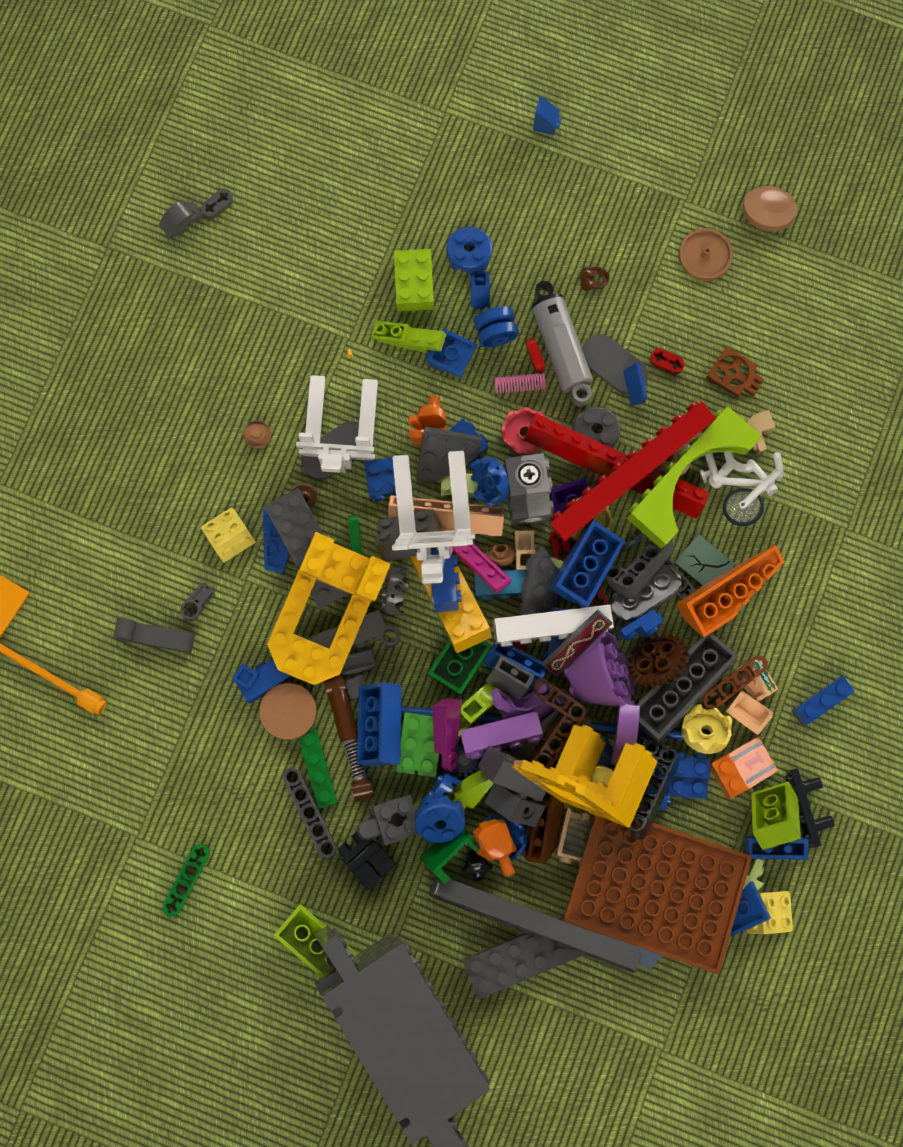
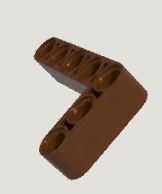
[528,678,586,769]

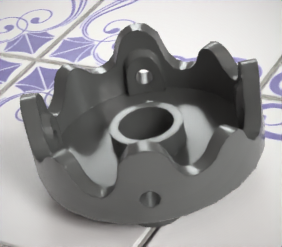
[572,407,620,448]
[382,566,409,616]

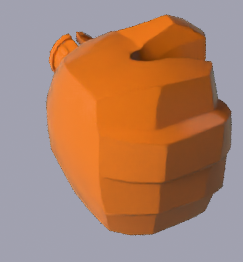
[408,396,447,447]
[473,819,516,877]

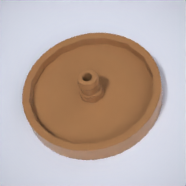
[743,186,797,232]
[679,228,733,281]
[259,683,317,740]

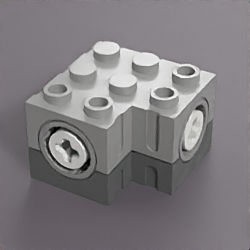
[504,453,554,527]

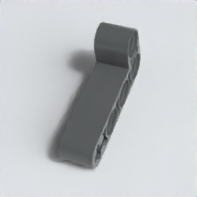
[605,539,674,598]
[113,617,195,653]

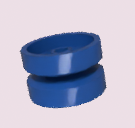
[473,306,519,348]

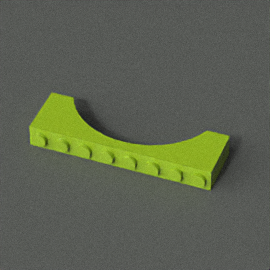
[627,406,762,549]

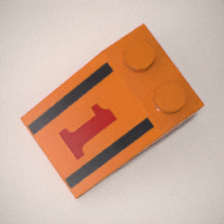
[710,736,778,799]

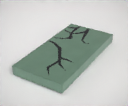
[674,534,737,586]

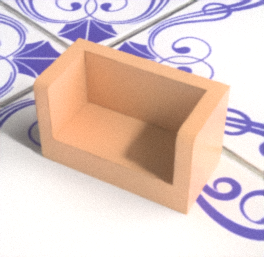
[726,689,773,735]

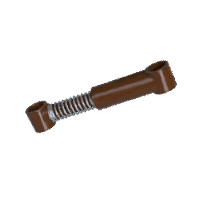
[324,674,375,802]

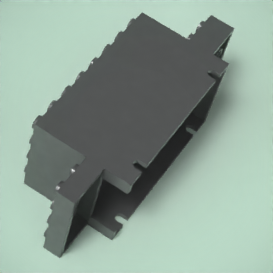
[314,926,491,1147]

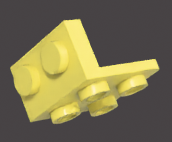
[201,508,256,563]
[747,891,793,934]

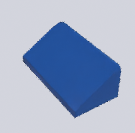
[623,362,647,406]

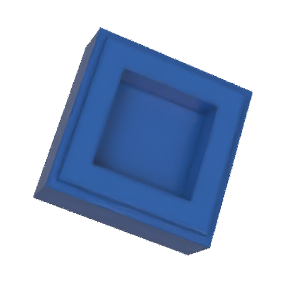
[232,663,260,691]

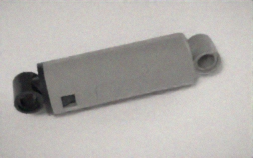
[531,281,593,407]

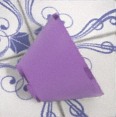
[564,632,635,707]

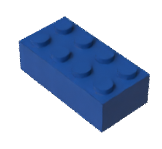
[549,520,625,608]
[357,682,402,767]

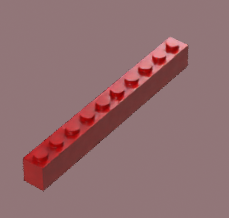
[549,401,716,542]
[524,413,709,519]

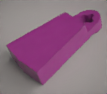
[433,697,462,772]

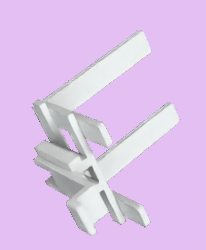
[296,375,378,473]
[392,451,475,584]

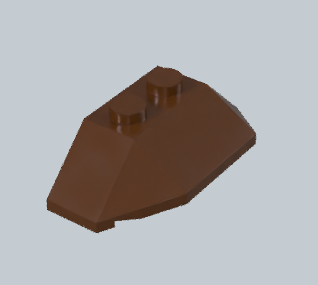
[523,792,564,864]

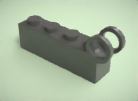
[307,610,400,649]

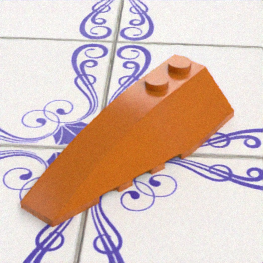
[676,545,785,637]

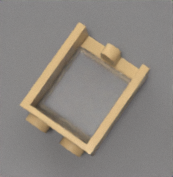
[555,808,594,866]

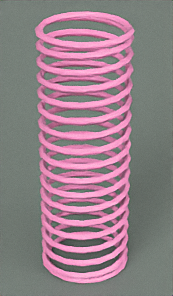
[495,373,545,394]

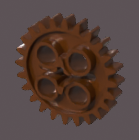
[627,633,690,689]

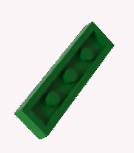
[299,727,338,809]

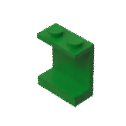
[419,829,479,884]

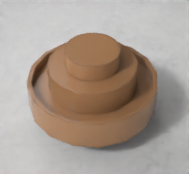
[243,421,271,449]
[290,482,318,509]
[487,544,515,567]

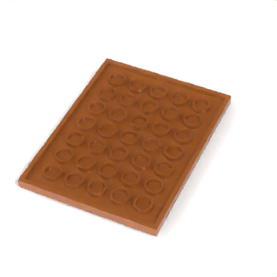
[563,815,752,975]

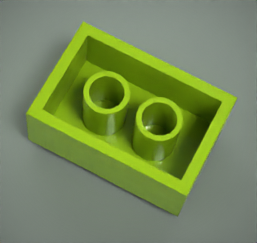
[394,249,434,312]
[751,781,801,850]

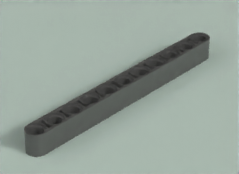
[429,876,642,973]

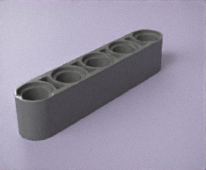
[283,768,337,858]

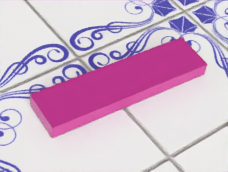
[449,540,511,594]

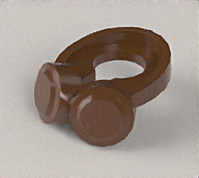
[579,267,610,291]

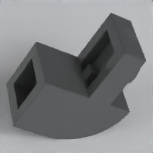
[159,200,204,238]

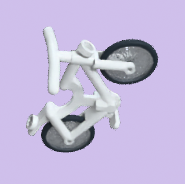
[687,431,784,526]

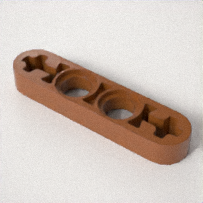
[703,655,768,709]

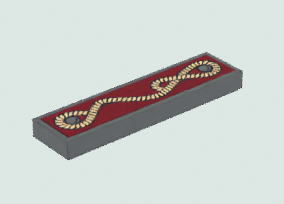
[542,610,613,677]

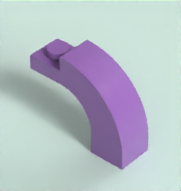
[490,685,561,719]
[611,704,640,765]

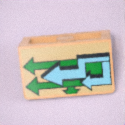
[733,659,778,701]

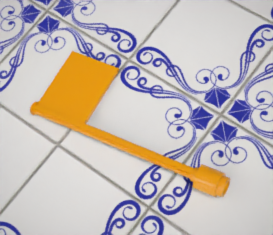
[0,575,107,715]

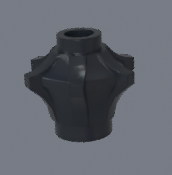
[462,850,493,881]

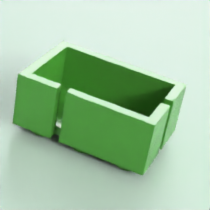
[396,712,439,777]

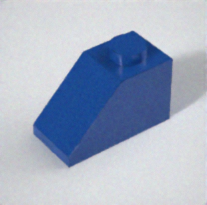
[533,96,562,135]
[470,272,490,309]

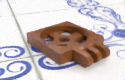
[706,346,764,397]

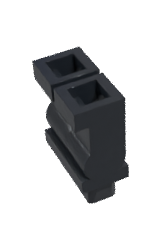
[337,831,396,891]

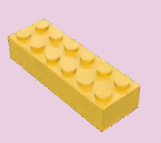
[409,548,492,654]

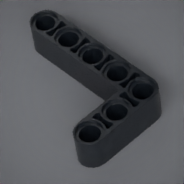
[629,735,679,840]

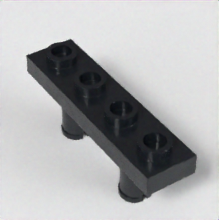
[785,768,835,848]

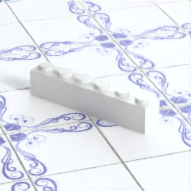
[492,605,614,647]

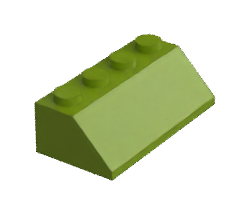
[273,904,358,978]

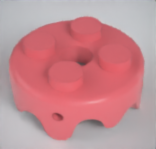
[502,407,545,456]

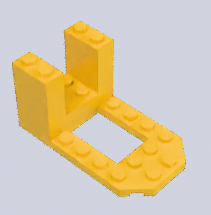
[267,532,391,685]
[512,724,657,828]

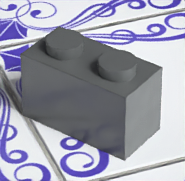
[486,655,535,701]

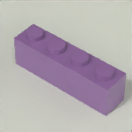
[460,711,544,759]

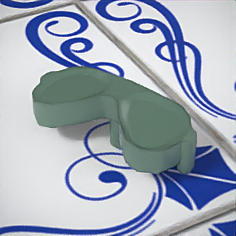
[624,532,646,548]

